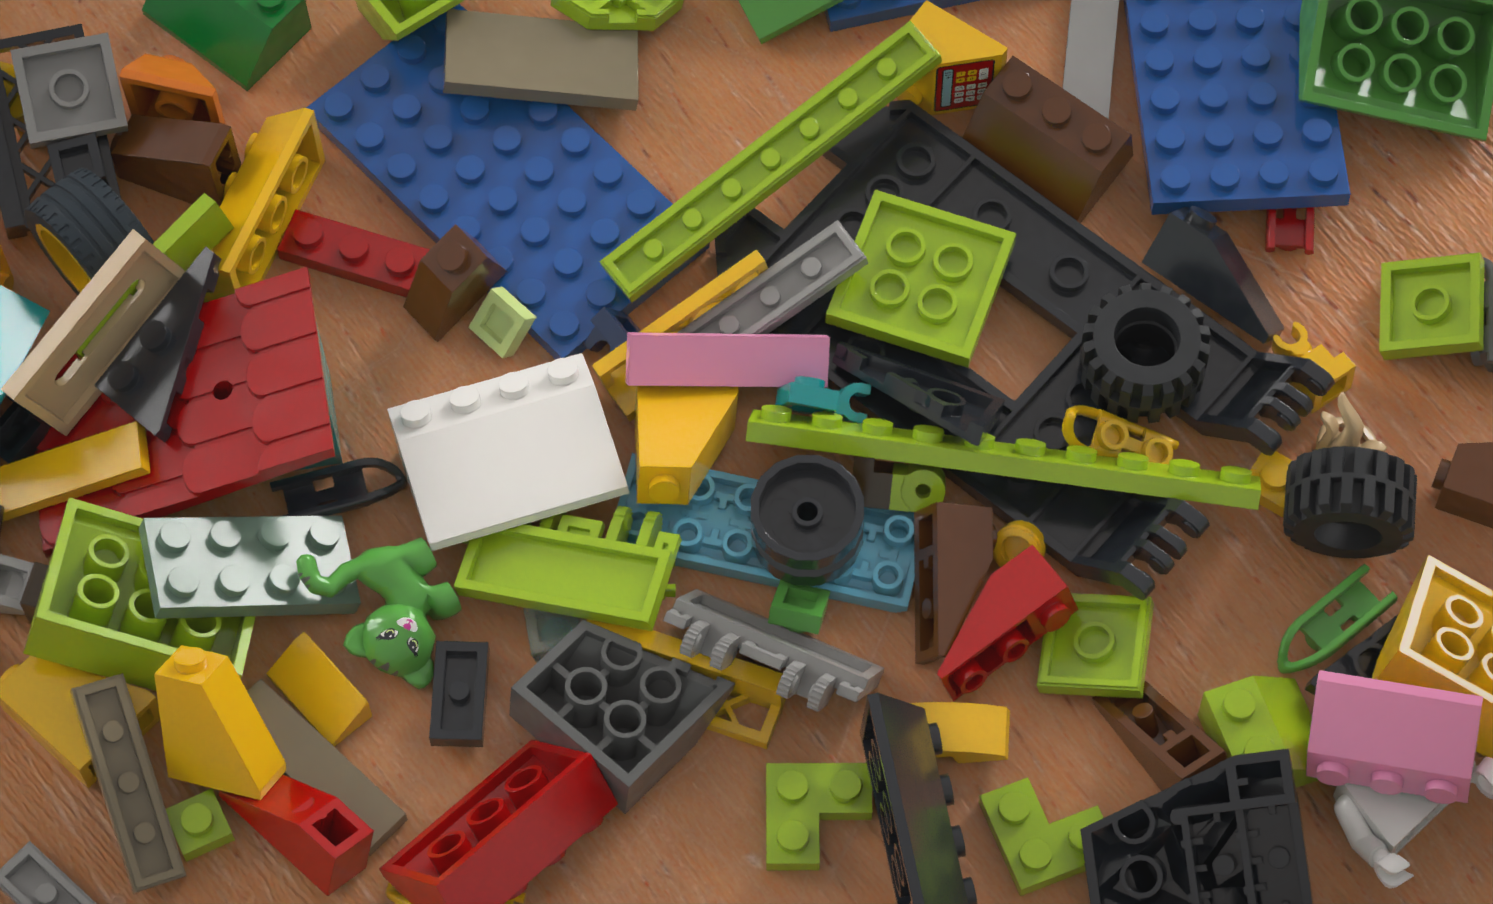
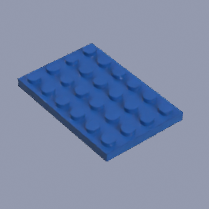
[1123,0,1351,215]

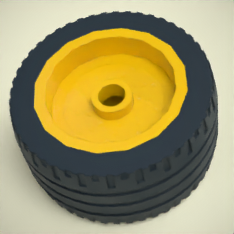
[24,167,154,295]

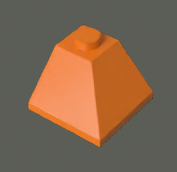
[119,53,226,125]

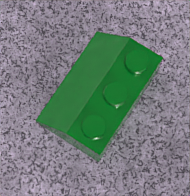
[142,0,312,91]

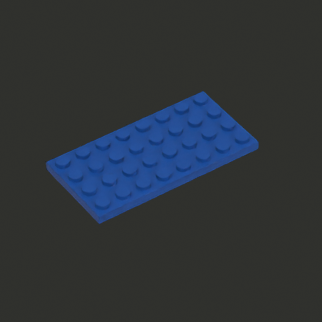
[306,4,710,360]

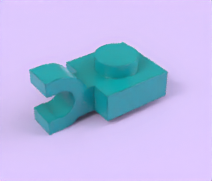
[775,376,871,424]

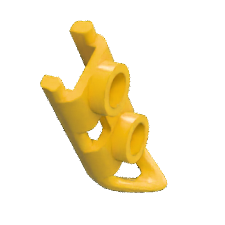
[1062,405,1179,464]

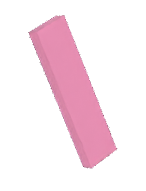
[625,332,830,387]

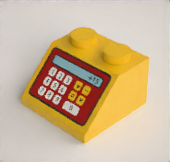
[896,0,1008,115]

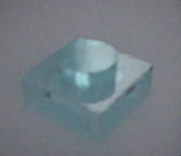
[524,608,581,663]

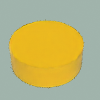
[993,520,1046,567]

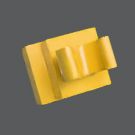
[1272,322,1356,414]

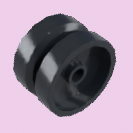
[751,455,864,586]

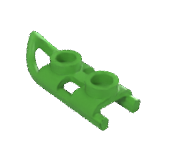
[1277,564,1398,674]

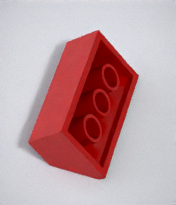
[379,739,618,904]

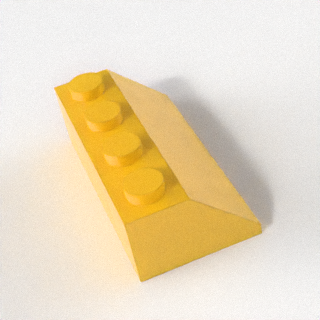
[203,108,325,303]

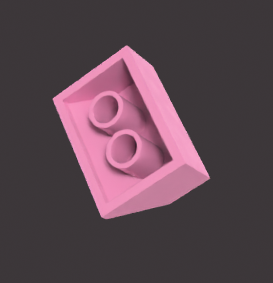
[1306,670,1483,804]

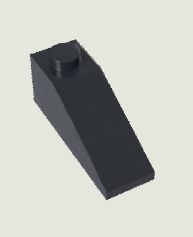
[1142,206,1284,344]

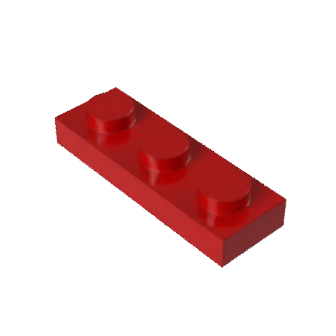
[277,209,430,298]

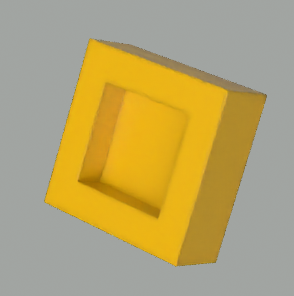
[1250,451,1293,517]

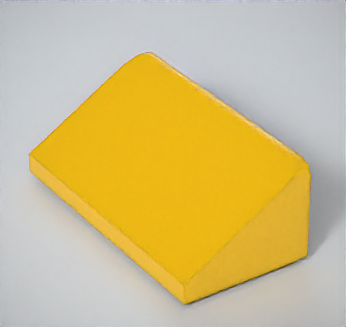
[266,632,372,747]

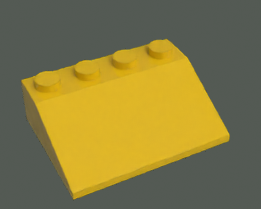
[1371,555,1493,758]

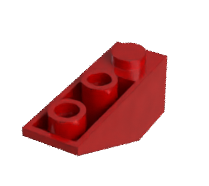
[937,544,1079,702]
[218,775,374,896]

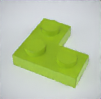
[766,763,872,871]
[978,777,1104,896]

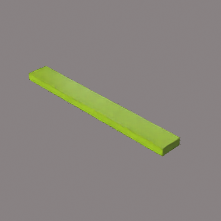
[599,21,942,303]

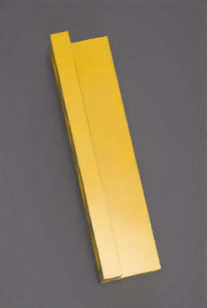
[592,249,768,422]
[587,619,786,749]

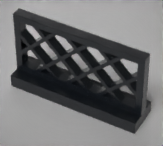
[0,24,121,240]

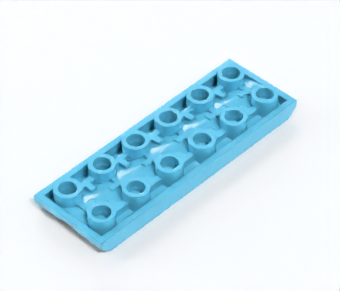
[617,453,915,613]

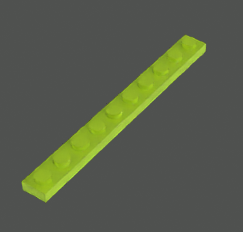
[746,405,1261,510]

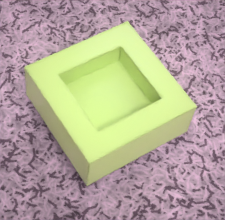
[468,286,536,358]

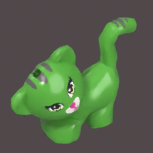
[296,538,462,689]

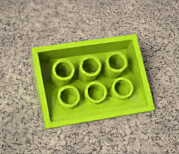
[23,497,256,691]

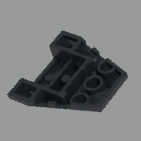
[1080,748,1314,904]

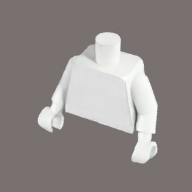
[1333,757,1493,888]

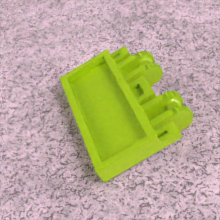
[453,505,682,631]

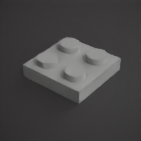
[10,33,128,149]

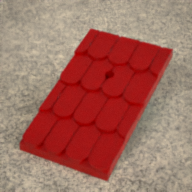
[34,267,343,558]

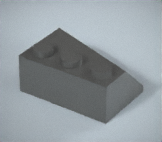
[509,620,735,814]

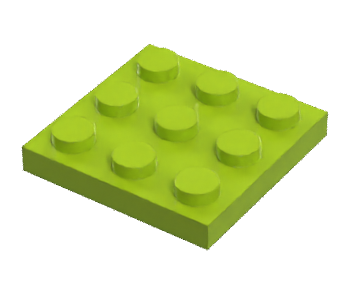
[826,190,1016,368]

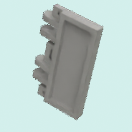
[663,589,885,712]

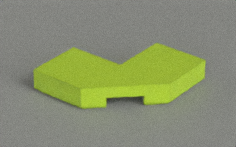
[550,0,684,31]

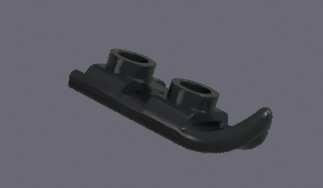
[270,458,407,516]

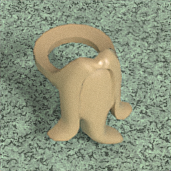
[1315,392,1387,452]

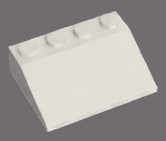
[387,353,629,551]

